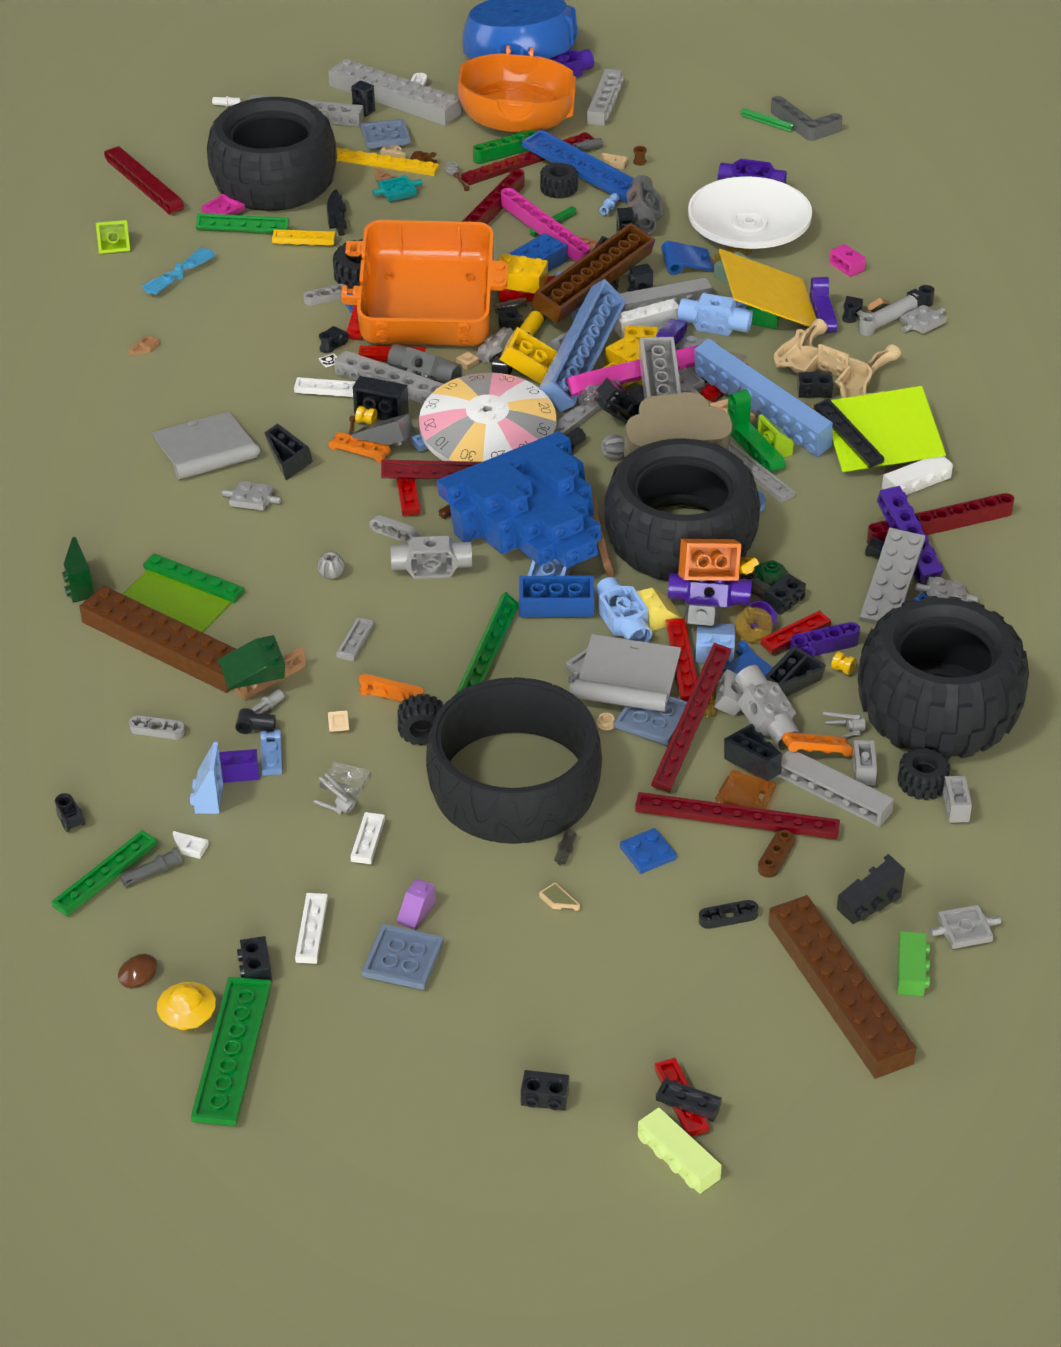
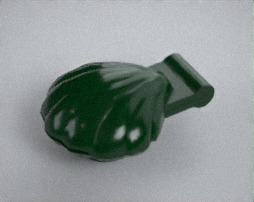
[742,560,788,587]

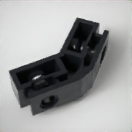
[594,378,644,423]

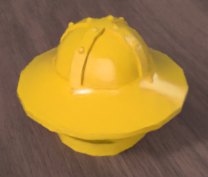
[157,982,216,1031]

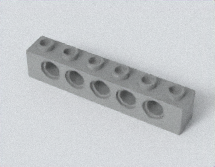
[587,69,624,126]

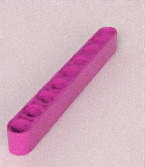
[501,188,590,262]
[566,345,699,396]

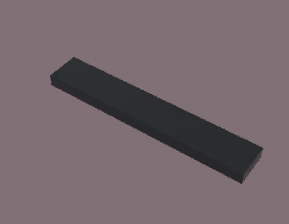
[814,398,884,469]

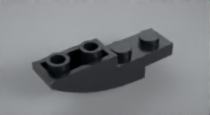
[327,189,347,236]

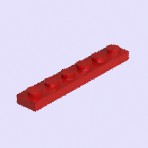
[666,619,697,702]

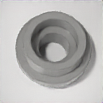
[444,162,459,175]

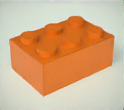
[678,539,741,581]

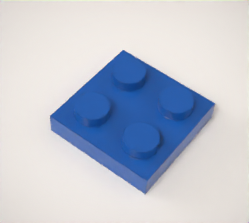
[620,828,676,874]

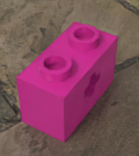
[829,244,866,277]

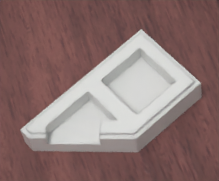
[172,831,209,859]

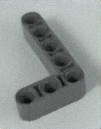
[771,96,842,141]

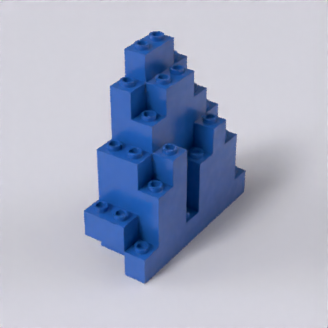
[436,431,602,568]

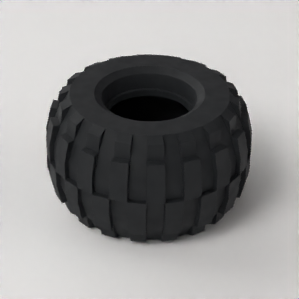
[858,596,1029,760]

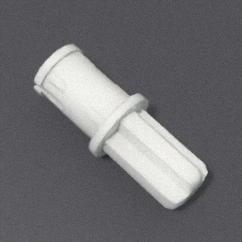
[212,96,241,108]

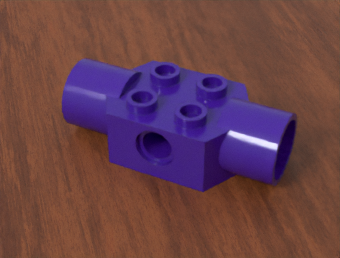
[547,49,594,77]
[718,159,787,184]
[668,573,752,607]

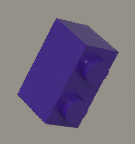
[219,749,259,783]

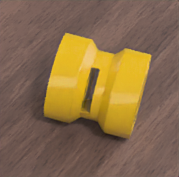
[355,406,377,425]
[831,651,857,676]

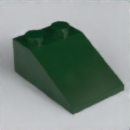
[62,537,94,603]
[218,635,285,690]

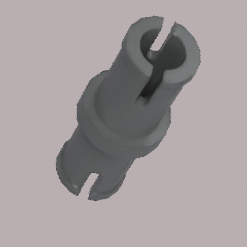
[573,138,603,151]

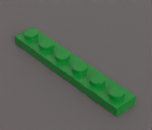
[196,213,289,234]
[143,553,245,603]
[51,830,158,917]

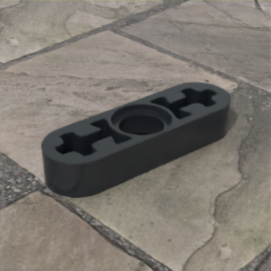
[699,900,759,929]

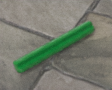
[741,108,793,132]
[530,206,576,237]

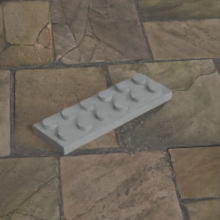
[860,528,925,624]

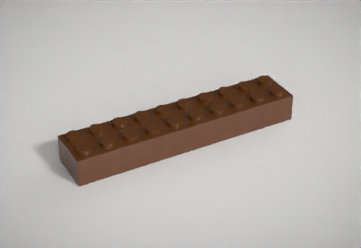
[532,223,655,323]
[79,586,236,693]
[768,895,917,1079]

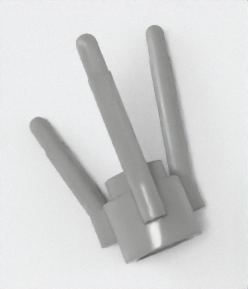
[823,711,865,739]
[314,773,356,815]

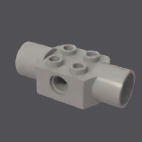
[390,536,472,579]
[735,665,800,749]

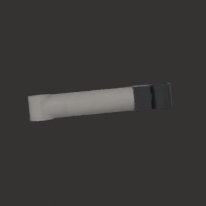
[857,285,935,336]

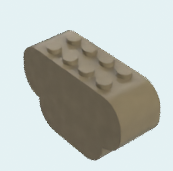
[623,392,732,457]

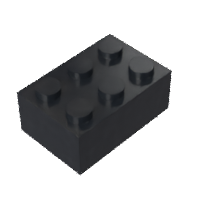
[352,376,409,420]

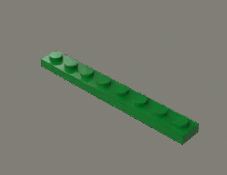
[456,592,519,693]

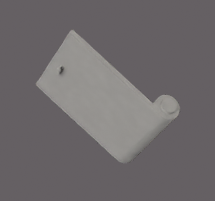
[152,411,260,480]
[569,634,681,712]

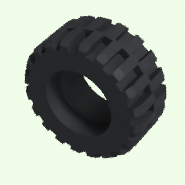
[333,239,363,289]

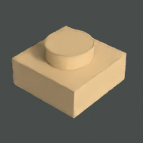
[456,351,479,370]
[328,710,349,732]

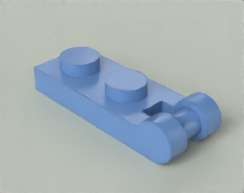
[260,730,282,776]

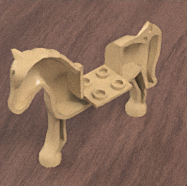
[774,319,901,399]

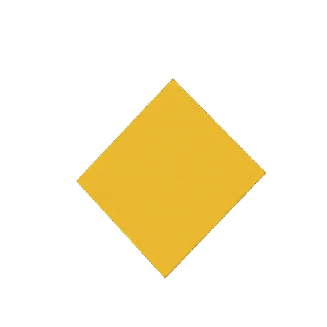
[719,248,817,327]

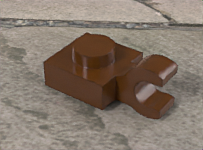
[410,151,437,163]

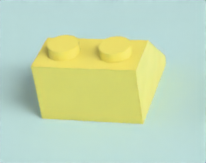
[637,588,683,631]

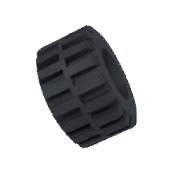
[540,163,578,198]
[397,694,443,746]
[898,748,950,800]

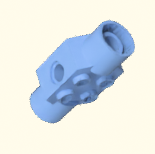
[678,293,753,336]
[595,577,652,643]

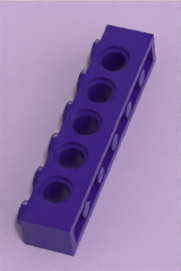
[877,486,943,585]

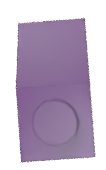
[397,878,436,930]

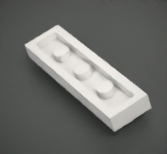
[294,377,355,397]
[295,893,328,964]

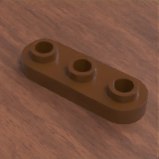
[758,830,795,878]

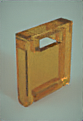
[716,770,776,809]

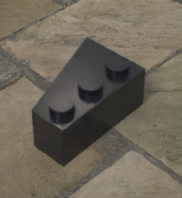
[264,424,313,480]
[765,645,826,697]
[724,723,782,781]
[837,854,905,924]

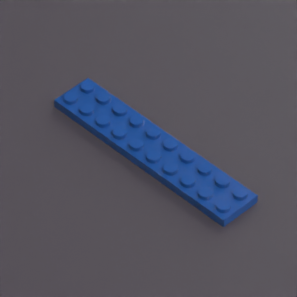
[522,129,634,202]

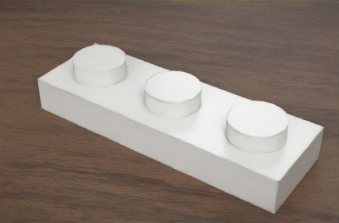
[351,812,385,864]

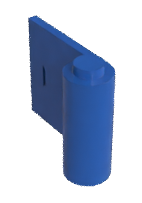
[661,241,714,275]

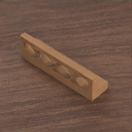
[233,647,306,701]

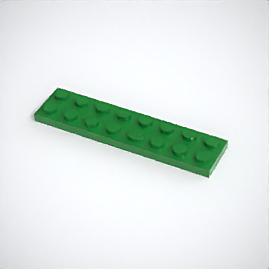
[191,977,272,1126]

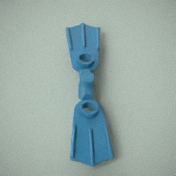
[142,247,216,294]

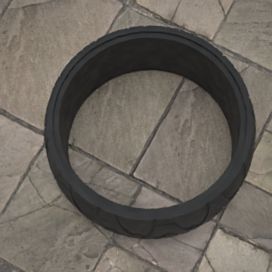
[426,677,602,844]

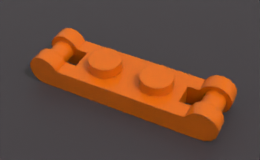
[328,432,391,463]
[359,674,424,702]
[782,732,853,757]

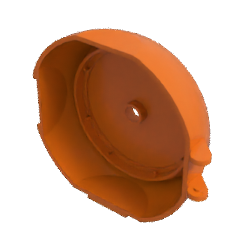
[458,45,576,132]

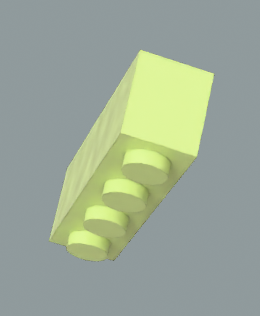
[638,1107,722,1194]

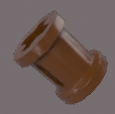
[633,146,647,166]

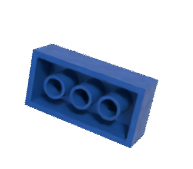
[508,233,567,272]
[519,576,594,617]

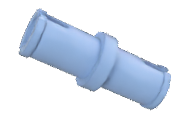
[599,193,619,215]

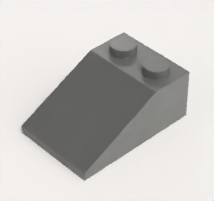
[351,414,415,446]

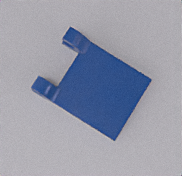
[723,640,773,676]

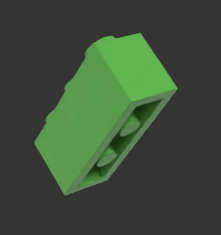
[897,931,930,997]

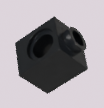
[498,309,524,331]

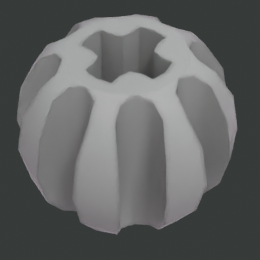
[601,434,624,460]
[317,552,345,579]

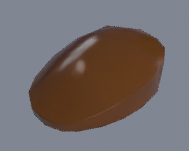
[118,953,157,988]

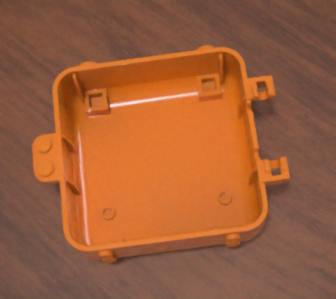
[341,220,508,346]

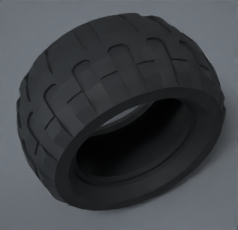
[207,96,337,211]
[604,438,761,581]

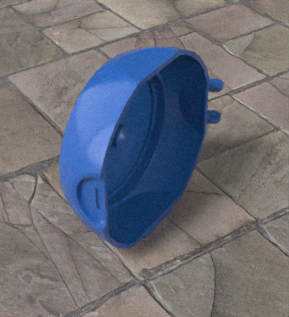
[462,0,578,59]

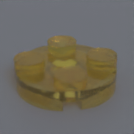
[735,607,773,645]

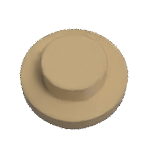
[597,713,616,730]

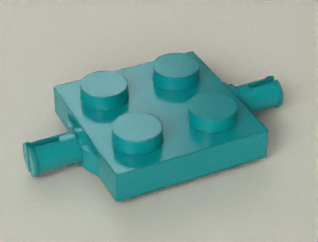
[372,175,422,201]

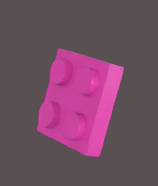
[201,194,245,215]

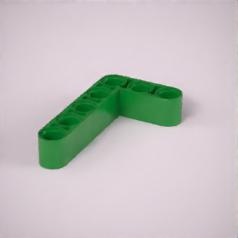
[473,129,538,164]
[727,389,785,473]

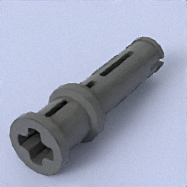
[120,847,183,887]

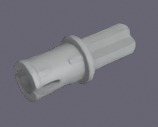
[251,689,285,714]

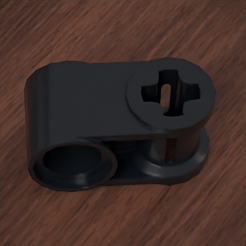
[842,296,863,323]
[319,326,349,353]
[55,793,86,832]

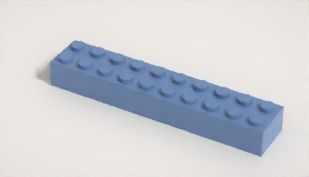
[539,279,626,412]
[694,339,833,457]

